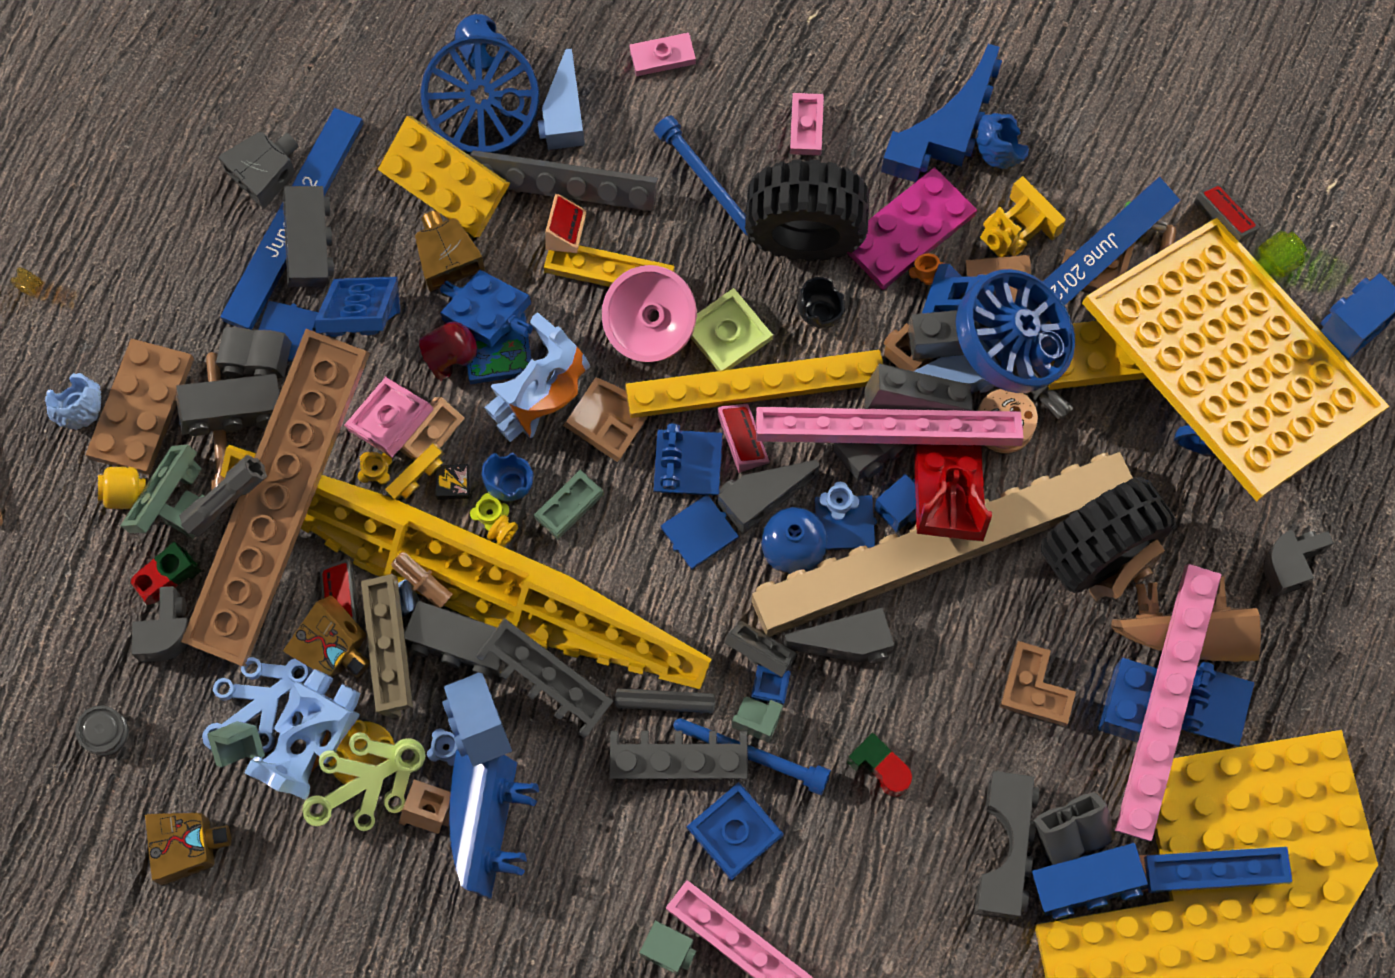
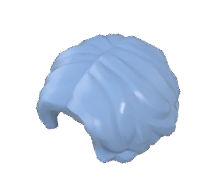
[45,373,101,430]

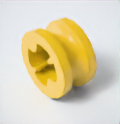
[487,515,518,547]

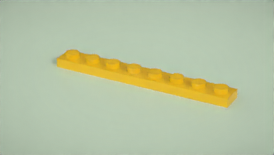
[625,350,883,418]

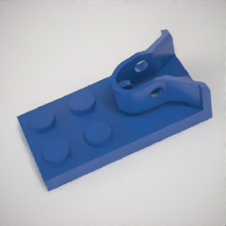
[315,277,400,337]

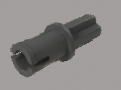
[1015,366,1072,419]

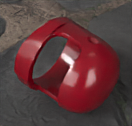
[419,322,477,381]

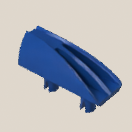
[449,750,539,899]

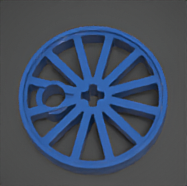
[420,35,539,155]
[956,269,1075,393]

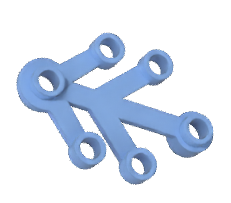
[202,657,313,753]

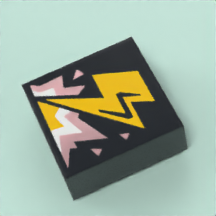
[436,464,470,500]

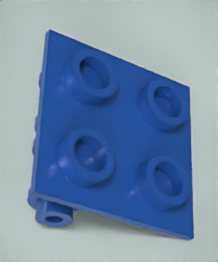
[653,424,722,495]
[1181,662,1254,747]

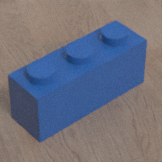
[1032,843,1148,920]

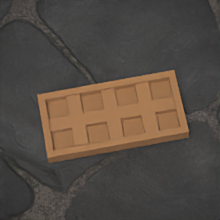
[85,339,194,475]

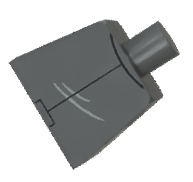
[218,132,299,209]

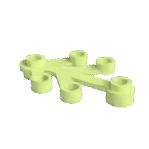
[302,732,426,831]

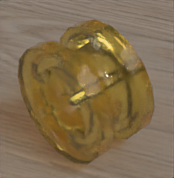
[9,267,43,297]

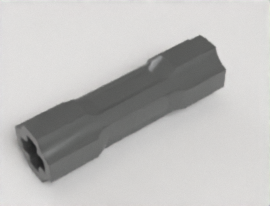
[179,455,267,537]

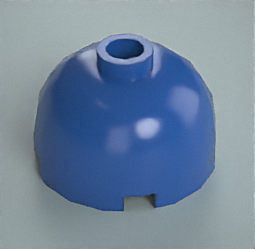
[761,507,828,574]

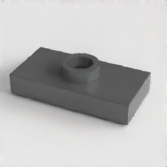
[724,621,798,677]

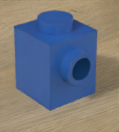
[874,474,916,532]

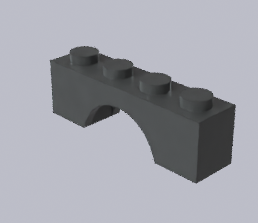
[974,771,1039,920]

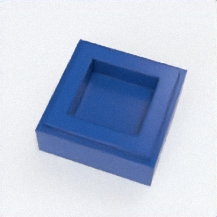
[751,665,791,706]

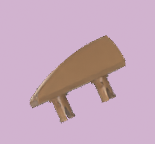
[1111,576,1261,662]

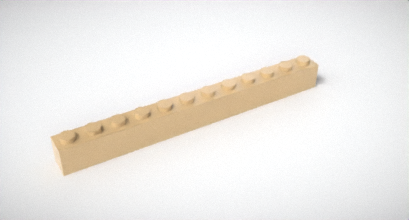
[752,452,1133,637]

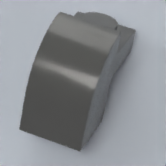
[1264,529,1334,597]
[132,586,189,662]

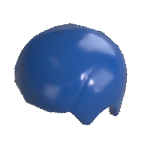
[481,453,534,501]

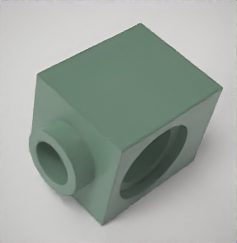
[639,920,697,975]

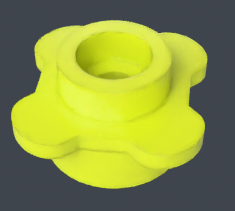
[470,493,510,531]

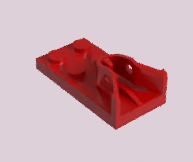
[914,444,992,542]

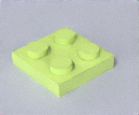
[690,288,773,371]

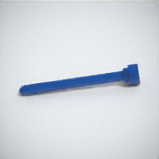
[654,115,748,236]
[673,718,831,796]

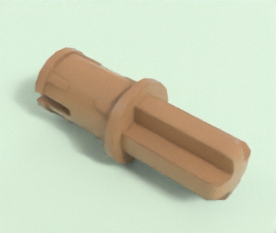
[391,552,453,608]

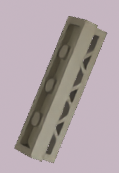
[361,574,413,719]

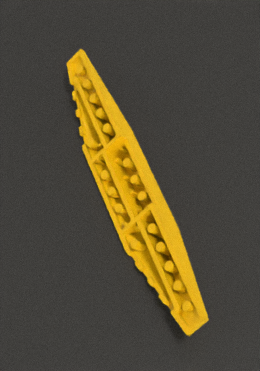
[220,445,712,689]

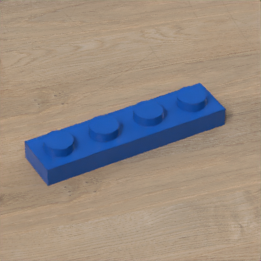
[1144,847,1292,893]

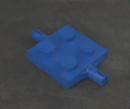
[440,270,533,347]

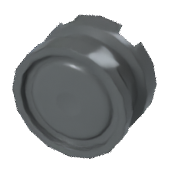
[75,705,129,756]

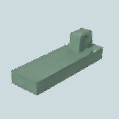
[120,444,202,533]

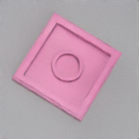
[344,377,434,458]

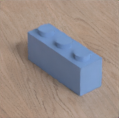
[442,673,512,767]

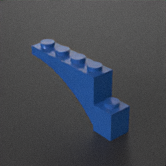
[881,44,1002,182]

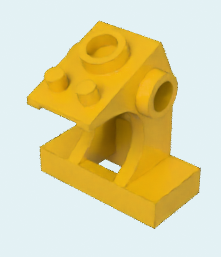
[980,176,1066,257]

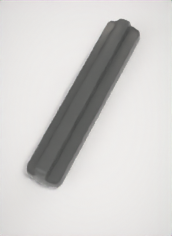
[615,688,715,713]

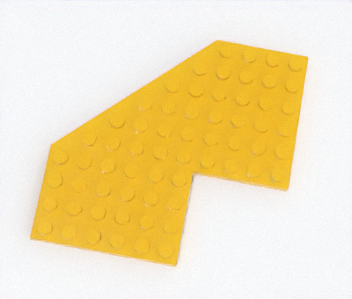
[1034,730,1378,978]

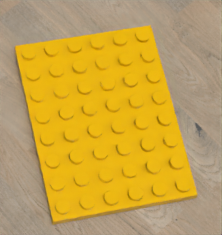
[1082,218,1389,502]

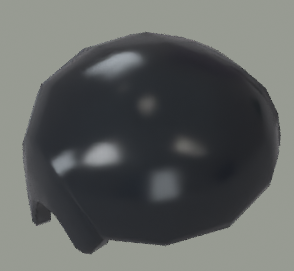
[797,277,846,329]

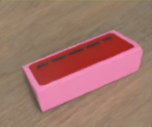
[718,404,769,473]

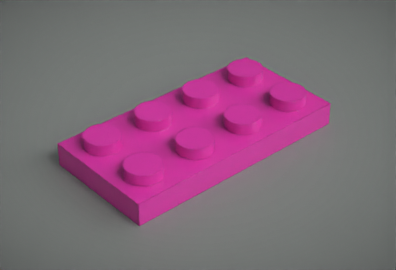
[847,167,977,290]

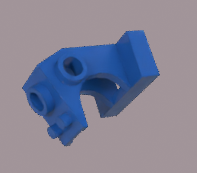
[922,264,998,328]

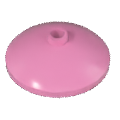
[602,265,697,362]

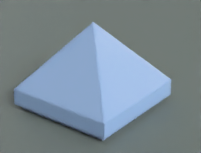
[398,579,420,617]

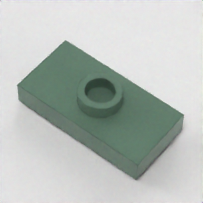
[534,470,604,540]

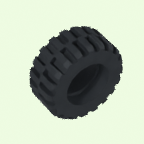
[745,159,869,261]
[1041,477,1176,593]

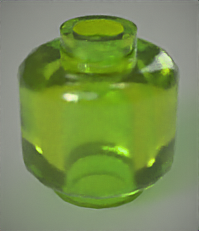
[1257,231,1307,278]

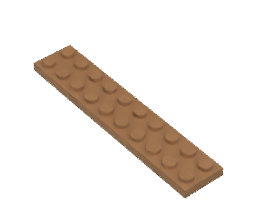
[181,329,370,666]

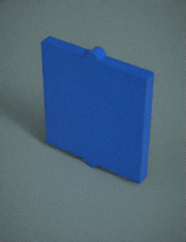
[258,301,318,362]
[660,495,739,570]
[815,495,877,550]

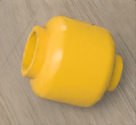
[98,467,146,510]

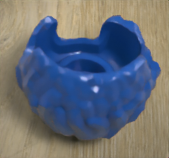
[976,113,1029,169]

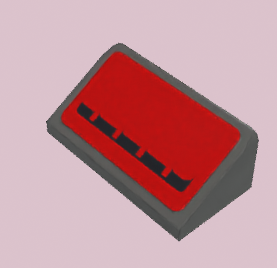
[1194,183,1260,243]
[320,559,360,626]

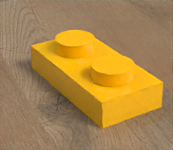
[385,443,445,499]

